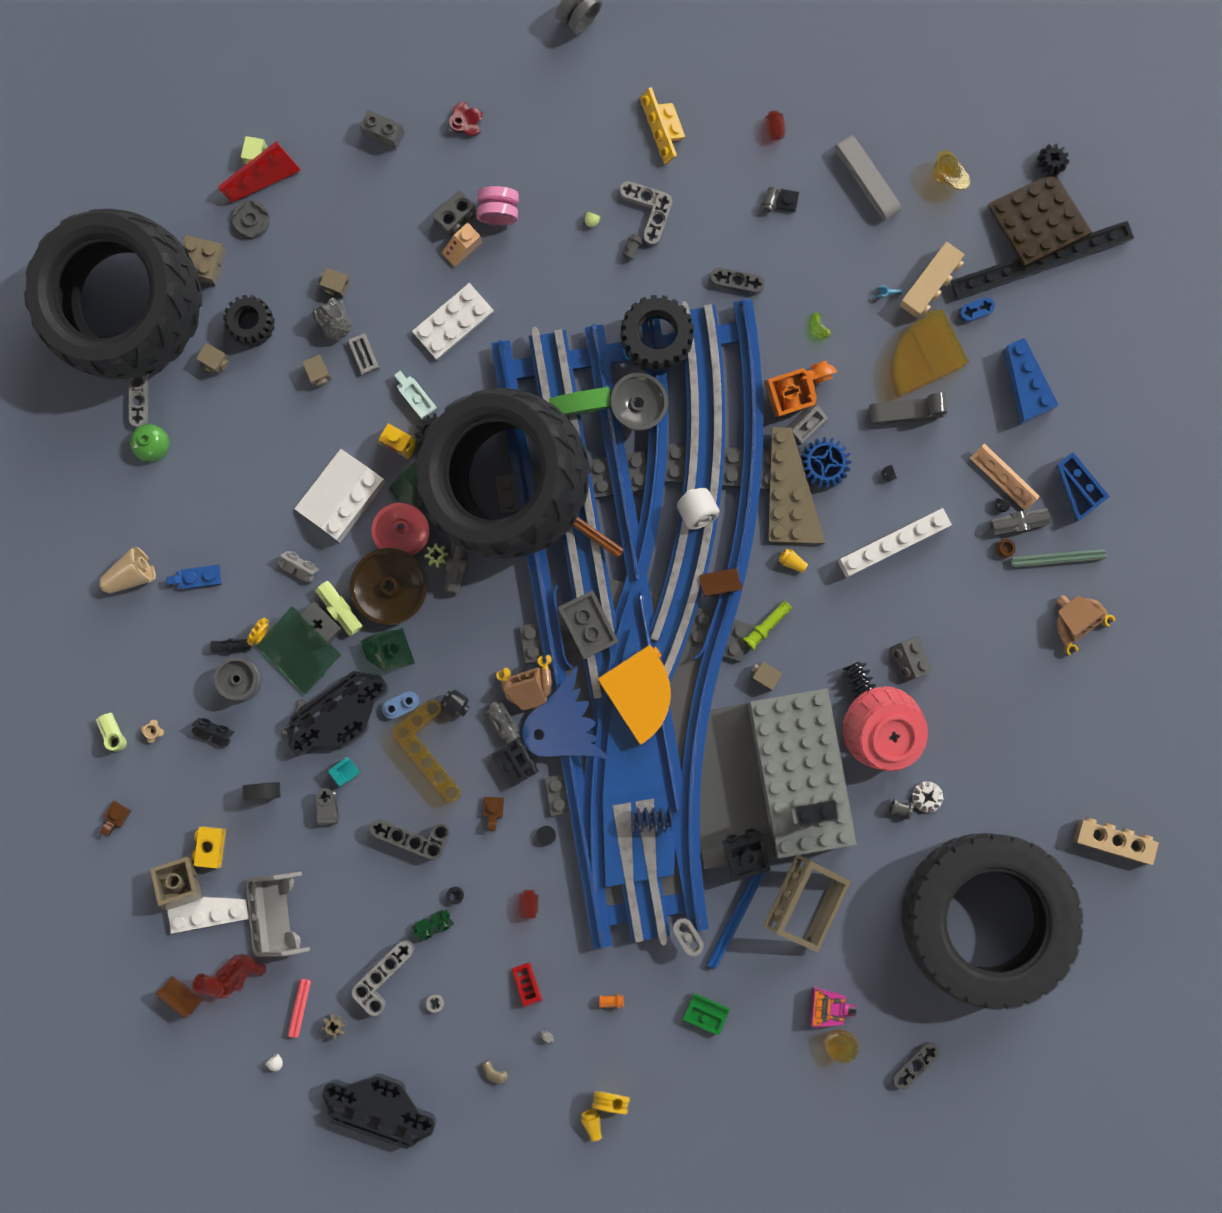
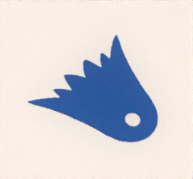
[522,666,610,759]

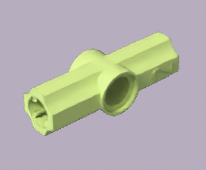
[315,581,363,636]

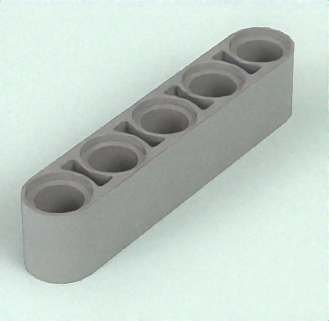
[835,135,902,220]

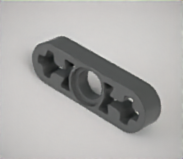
[710,268,765,294]
[892,1042,939,1090]

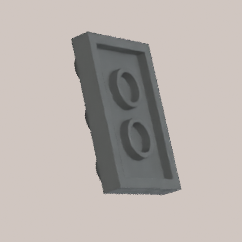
[558,590,619,660]

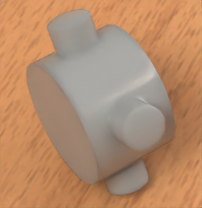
[540,1030,554,1043]

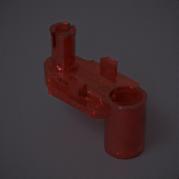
[192,954,266,999]

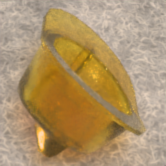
[933,150,970,190]

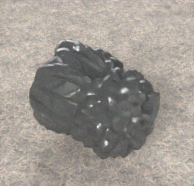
[312,298,352,341]

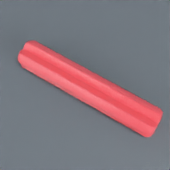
[288,979,311,1038]

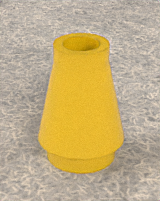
[778,548,808,573]
[581,1109,602,1141]

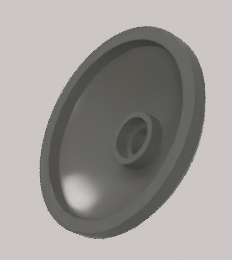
[610,373,668,430]

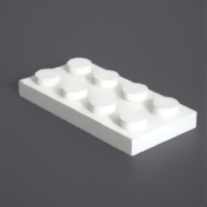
[412,283,494,361]

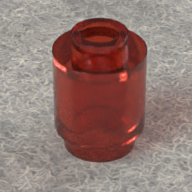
[765,111,786,141]
[519,890,539,918]

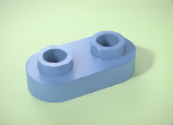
[382,691,420,719]

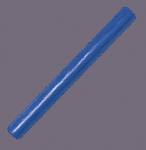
[707,872,766,969]

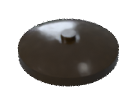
[350,548,428,625]

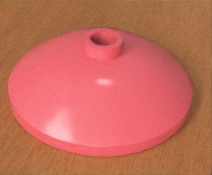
[372,503,430,556]

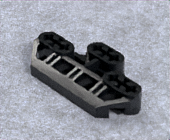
[288,671,388,755]
[322,1073,436,1149]

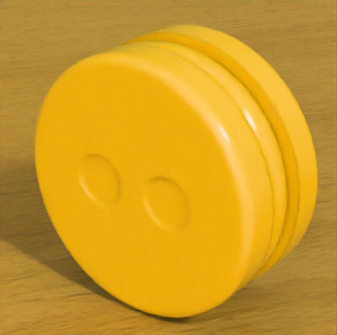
[592,1091,630,1114]

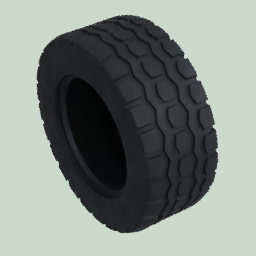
[902,833,1083,1010]

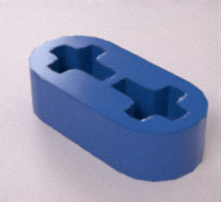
[959,297,995,323]

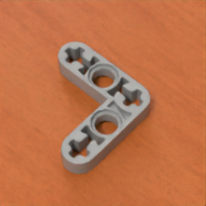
[620,181,672,247]

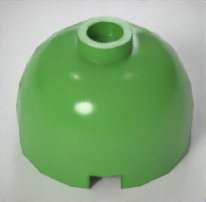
[130,424,170,463]

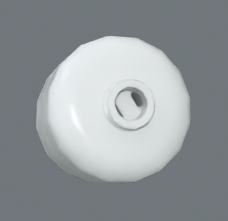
[677,488,720,529]

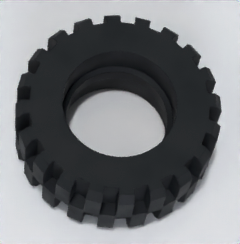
[621,295,694,373]

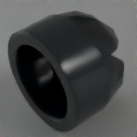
[882,465,897,481]
[995,498,1012,512]

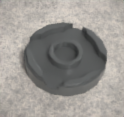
[232,201,270,238]

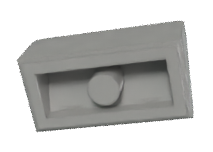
[787,404,828,444]

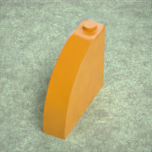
[598,645,671,745]

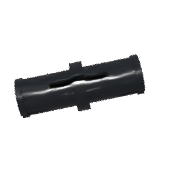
[210,638,251,653]

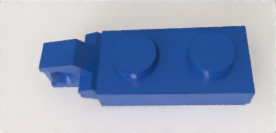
[166,565,222,590]

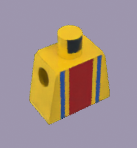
[378,424,419,460]

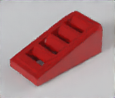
[512,962,543,1008]

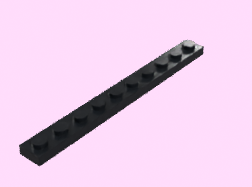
[950,221,1134,300]

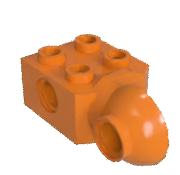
[763,360,838,417]

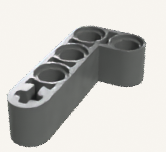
[869,393,948,425]
[370,820,450,860]

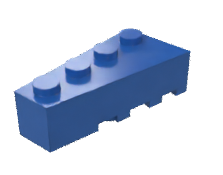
[1003,337,1059,426]

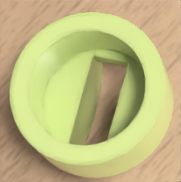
[585,212,601,227]

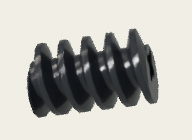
[842,661,876,699]

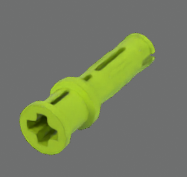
[742,601,792,651]

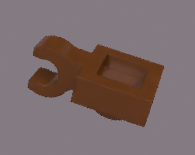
[483,797,504,831]
[100,801,132,836]

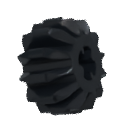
[1037,144,1069,176]

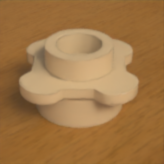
[141,720,164,743]

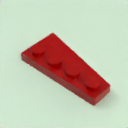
[218,141,301,203]

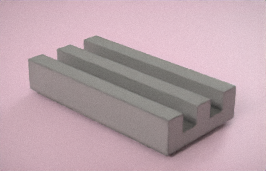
[348,333,380,376]

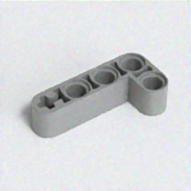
[352,940,415,1016]

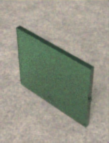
[257,606,341,695]

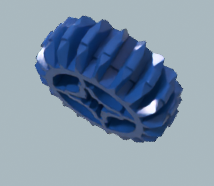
[800,437,852,489]

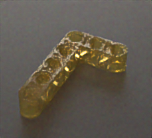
[393,699,462,802]

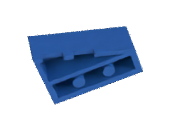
[1055,452,1110,522]

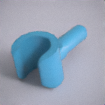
[875,285,902,298]

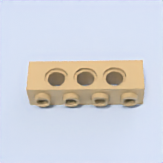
[1072,817,1159,865]

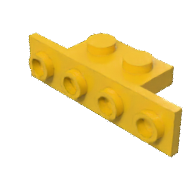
[639,88,685,165]

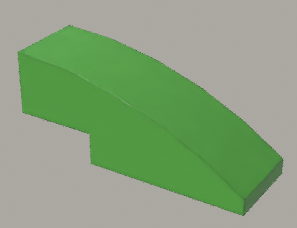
[549,387,611,416]

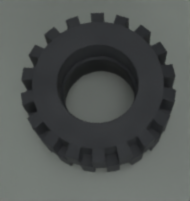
[223,295,275,347]

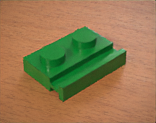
[683,992,730,1036]

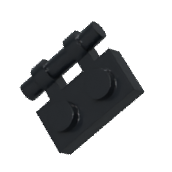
[491,738,539,788]

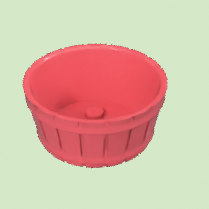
[842,687,928,771]

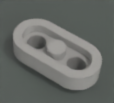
[673,918,703,956]

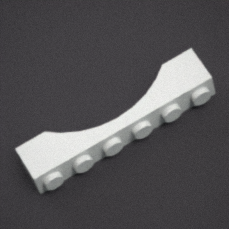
[838,508,952,578]

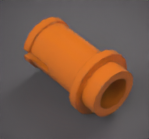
[599,994,624,1010]

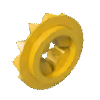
[247,618,269,646]

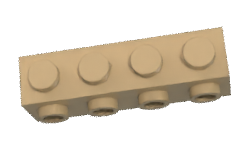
[899,241,965,318]

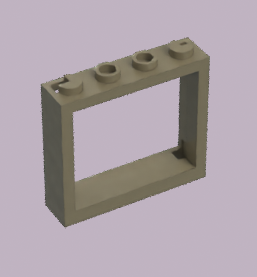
[763,854,851,952]

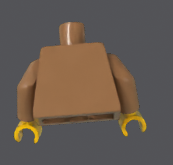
[1056,595,1115,655]
[496,655,552,710]

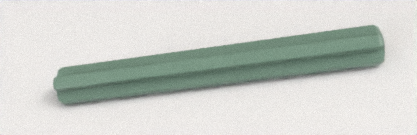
[1011,549,1106,568]

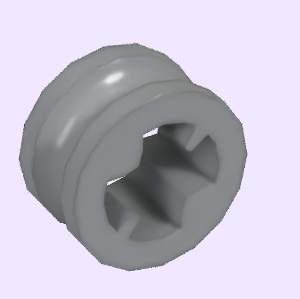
[426,994,444,1013]

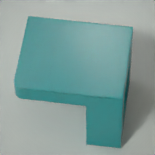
[328,757,360,787]

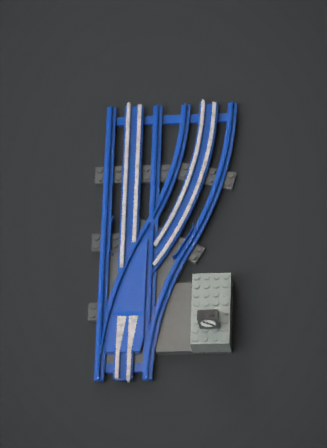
[491,299,857,949]

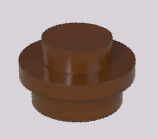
[996,539,1016,558]

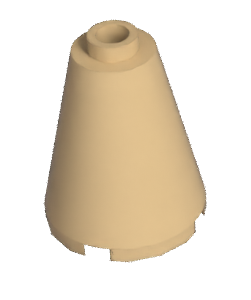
[99,547,156,594]

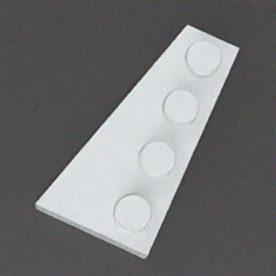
[168,897,249,934]

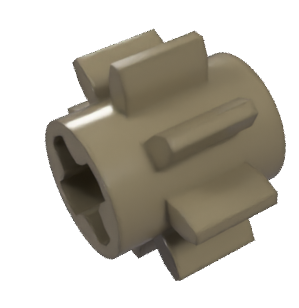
[321,1013,347,1039]

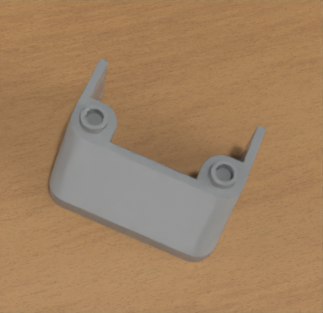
[246,872,310,957]

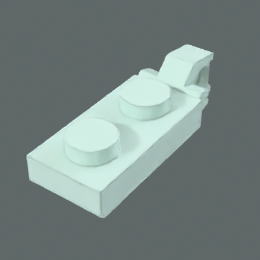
[394,371,437,420]

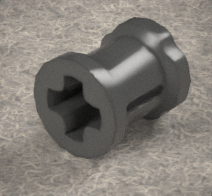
[890,798,914,820]

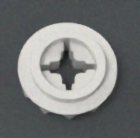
[912,781,944,813]

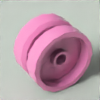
[476,186,519,225]

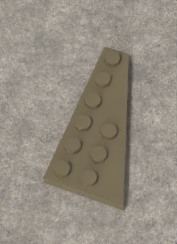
[768,427,826,543]

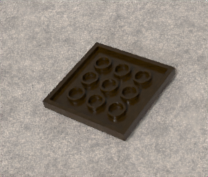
[987,172,1092,267]

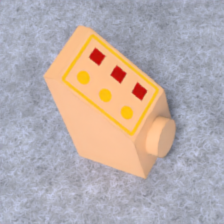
[442,223,482,267]

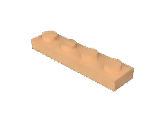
[970,444,1040,510]

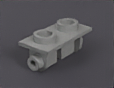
[278,551,320,583]

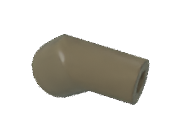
[481,1060,508,1085]

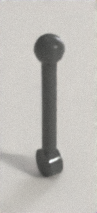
[282,699,306,736]

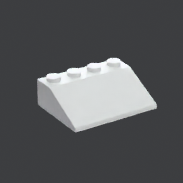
[295,449,386,543]

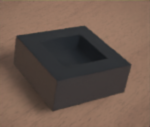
[777,189,799,212]

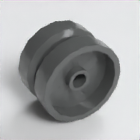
[556,0,602,35]
[214,657,262,701]

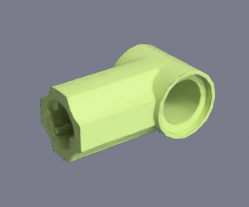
[96,713,127,752]

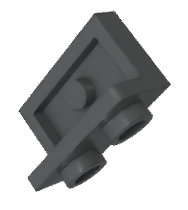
[890,636,933,682]

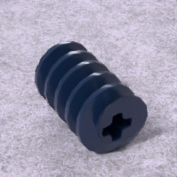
[632,807,672,832]

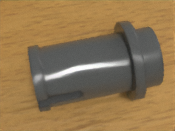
[761,187,779,212]
[623,234,642,260]

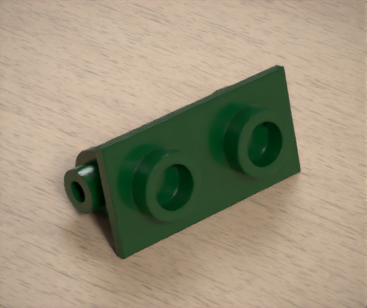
[412,909,454,941]

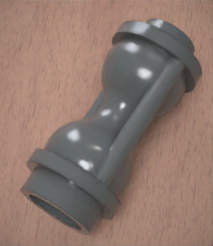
[486,701,520,744]

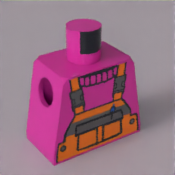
[810,987,856,1027]

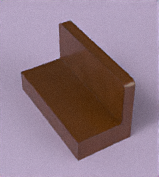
[700,568,743,598]
[156,976,203,1018]

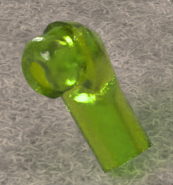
[811,313,831,338]

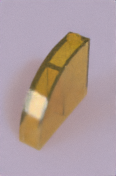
[891,309,969,398]

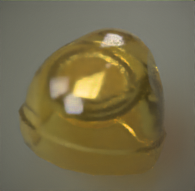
[825,1029,859,1063]

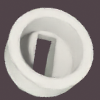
[265,1054,283,1071]

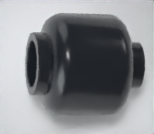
[440,690,470,719]

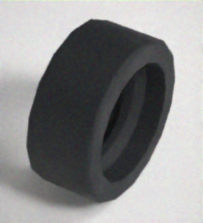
[242,782,281,801]

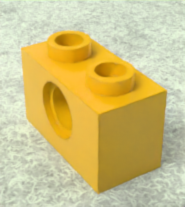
[192,826,226,868]

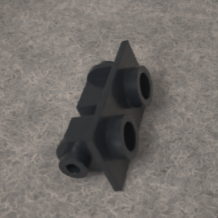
[191,718,235,747]

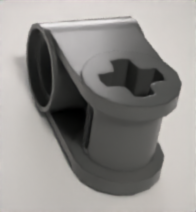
[316,787,339,825]

